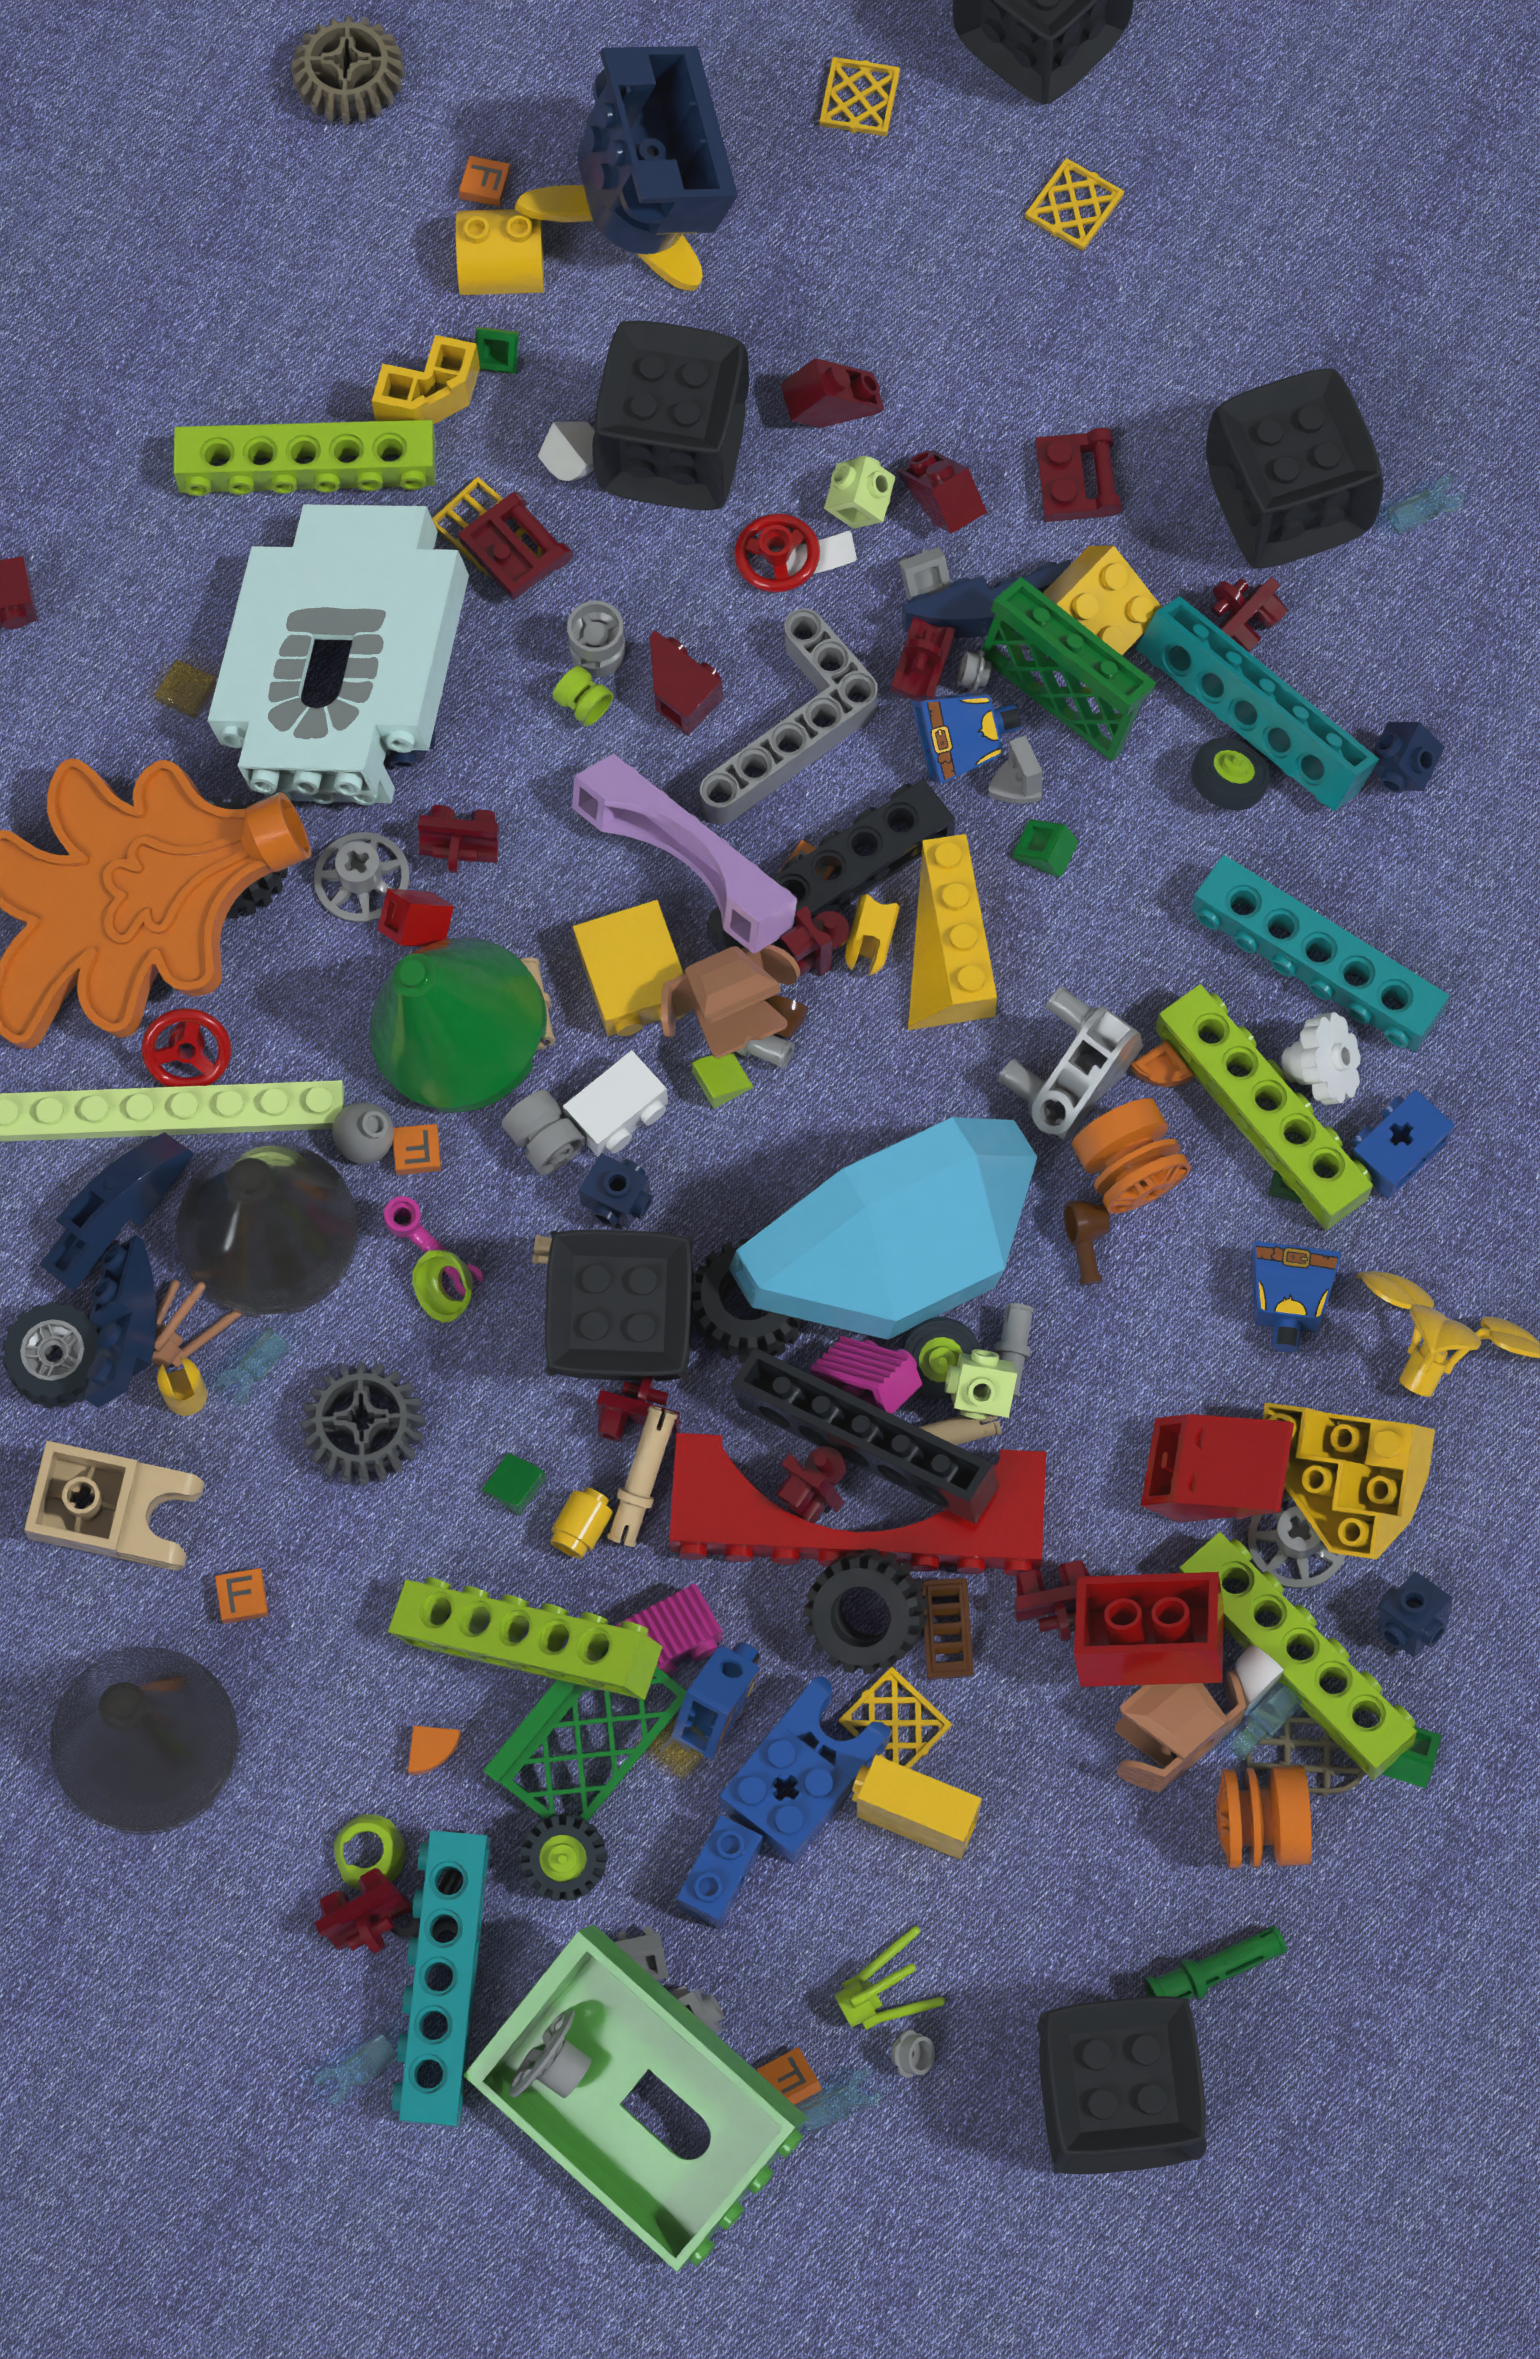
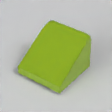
[692,1053,753,1109]

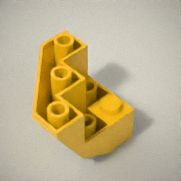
[1262,1402,1435,1560]

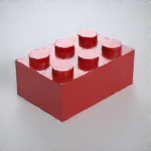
[1074,1572,1224,1687]

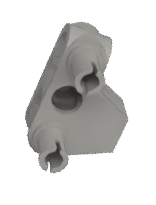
[997,986,1143,1141]

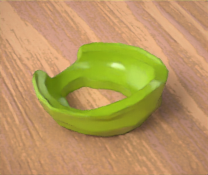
[412,1250,473,1323]
[333,1814,406,1891]

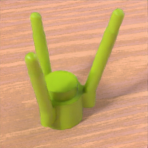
[834,1926,945,2030]

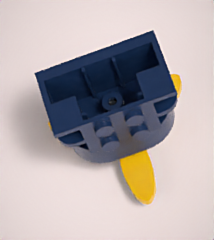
[514,46,738,291]

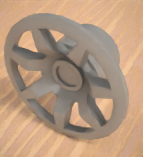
[314,832,410,922]
[1247,1491,1346,1588]
[509,2008,592,2099]

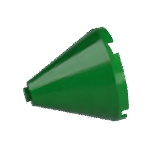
[370,937,547,1113]

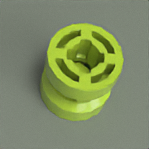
[552,665,614,727]

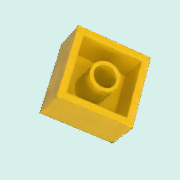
[1043,545,1162,655]

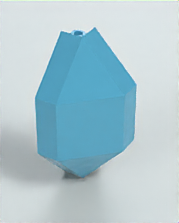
[729,1117,1038,1340]

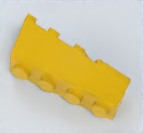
[908,834,997,1030]

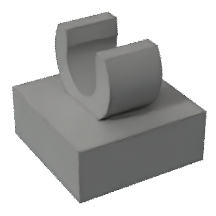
[899,547,951,600]
[614,1926,669,1980]

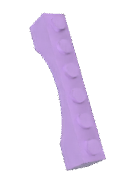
[572,753,797,954]

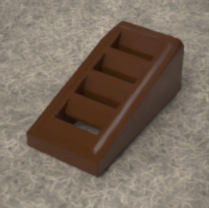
[920,1578,974,1680]

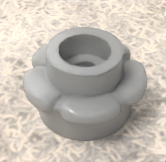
[957,650,991,692]
[891,2030,935,2078]

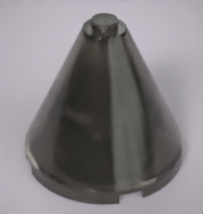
[176,1141,358,1318]
[50,1647,239,1835]

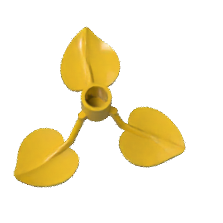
[1356,1271,1540,1397]

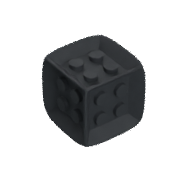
[953,0,1134,105]
[592,321,749,510]
[1206,368,1384,568]
[545,1230,694,1381]
[1037,1996,1207,2174]

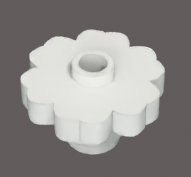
[1282,1012,1361,1105]

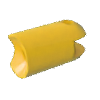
[845,894,900,976]
[157,1357,208,1416]

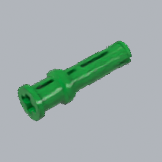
[1143,1925,1287,2000]

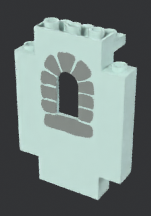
[207,504,469,805]

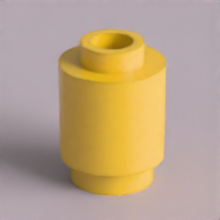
[550,1487,613,1559]

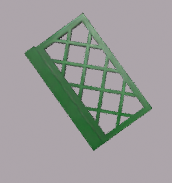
[982,577,1156,762]
[483,1646,687,1822]

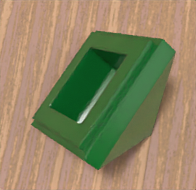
[475,327,519,374]

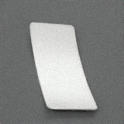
[773,531,857,577]

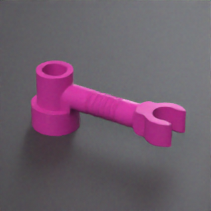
[384,1196,483,1297]

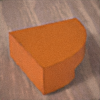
[1130,1040,1194,1087]
[408,1726,461,1775]

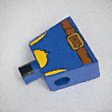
[910,693,1021,783]
[1250,1241,1341,1353]
[671,1642,760,1760]

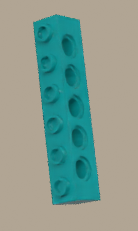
[1136,596,1379,812]
[1191,854,1450,1052]
[392,1830,490,2128]

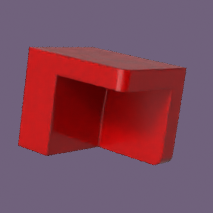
[377,888,454,947]

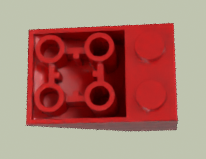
[1140,1414,1294,1523]

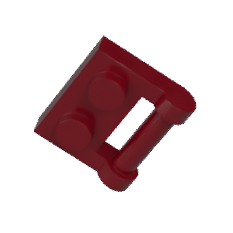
[1035,428,1122,522]
[458,492,573,601]

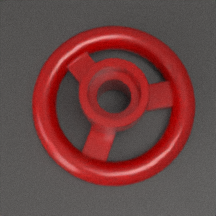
[734,514,820,593]
[141,1008,232,1087]

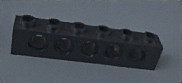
[706,778,955,952]
[731,1347,999,1524]

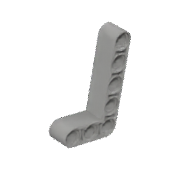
[700,608,878,825]

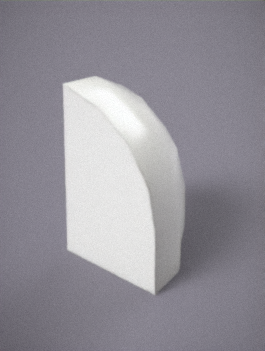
[538,422,595,481]
[1234,1644,1284,1717]

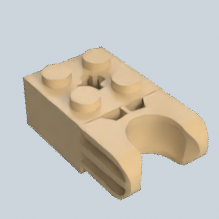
[24,1441,205,1571]

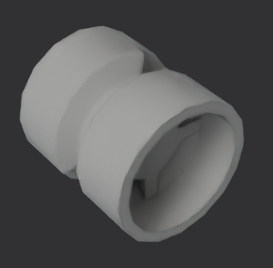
[567,600,626,677]
[501,1089,586,1175]

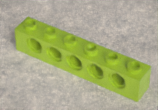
[174,420,436,496]
[1155,984,1373,1231]
[1179,1532,1417,1781]
[388,1577,663,1700]

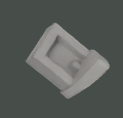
[988,735,1043,804]

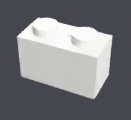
[563,1050,668,1157]

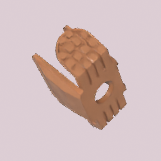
[661,944,800,1058]
[1115,1670,1247,1793]

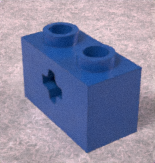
[1351,1089,1455,1200]
[676,1814,763,1930]

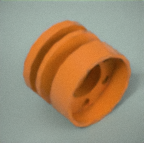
[1071,1098,1192,1214]
[1216,1765,1312,1869]

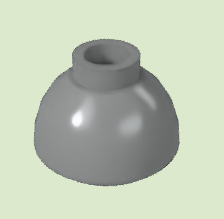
[332,1102,394,1164]

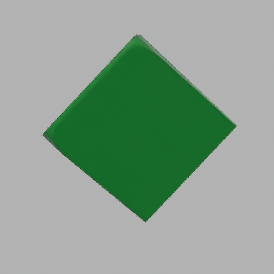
[1012,819,1078,877]
[482,1453,546,1516]
[1382,1726,1442,1788]

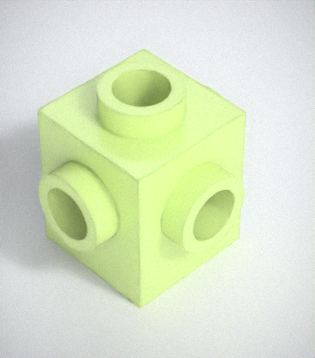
[824,456,896,529]
[945,1349,1018,1419]

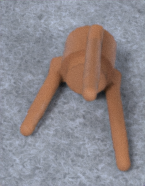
[152,1280,247,1370]

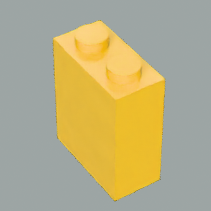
[573,900,686,1037]
[852,1755,982,1860]

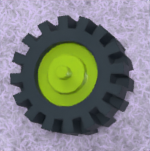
[520,1814,607,1902]

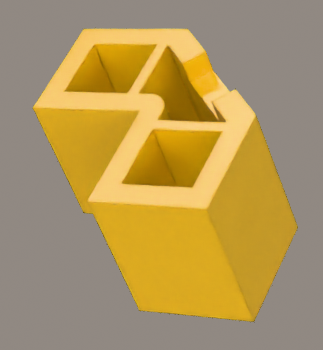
[371,335,480,425]

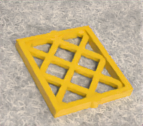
[819,57,900,137]
[1025,158,1125,252]
[838,1667,953,1769]

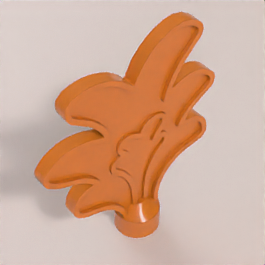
[0,758,311,1049]

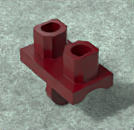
[1211,577,1288,652]
[891,617,955,700]
[418,804,499,873]
[780,906,849,977]
[597,1376,682,1447]
[776,1446,846,1524]
[1014,1560,1089,1642]
[314,1868,412,1954]

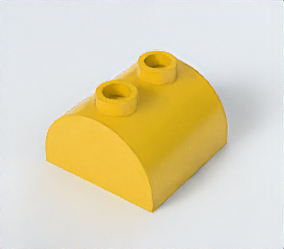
[456,209,544,295]

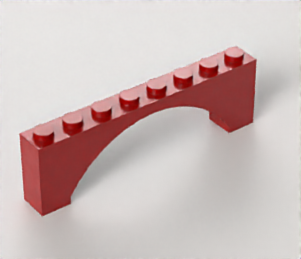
[669,1433,1046,1576]

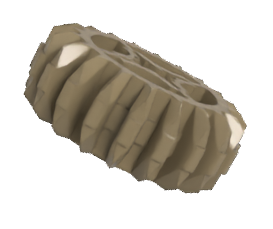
[291,14,405,125]

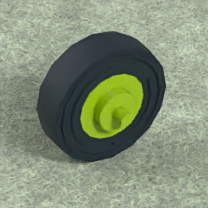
[1190,737,1270,811]
[901,1317,981,1400]

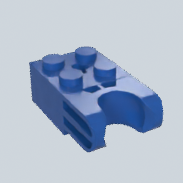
[719,1676,892,1865]

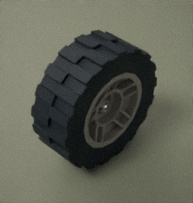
[2,1302,100,1409]

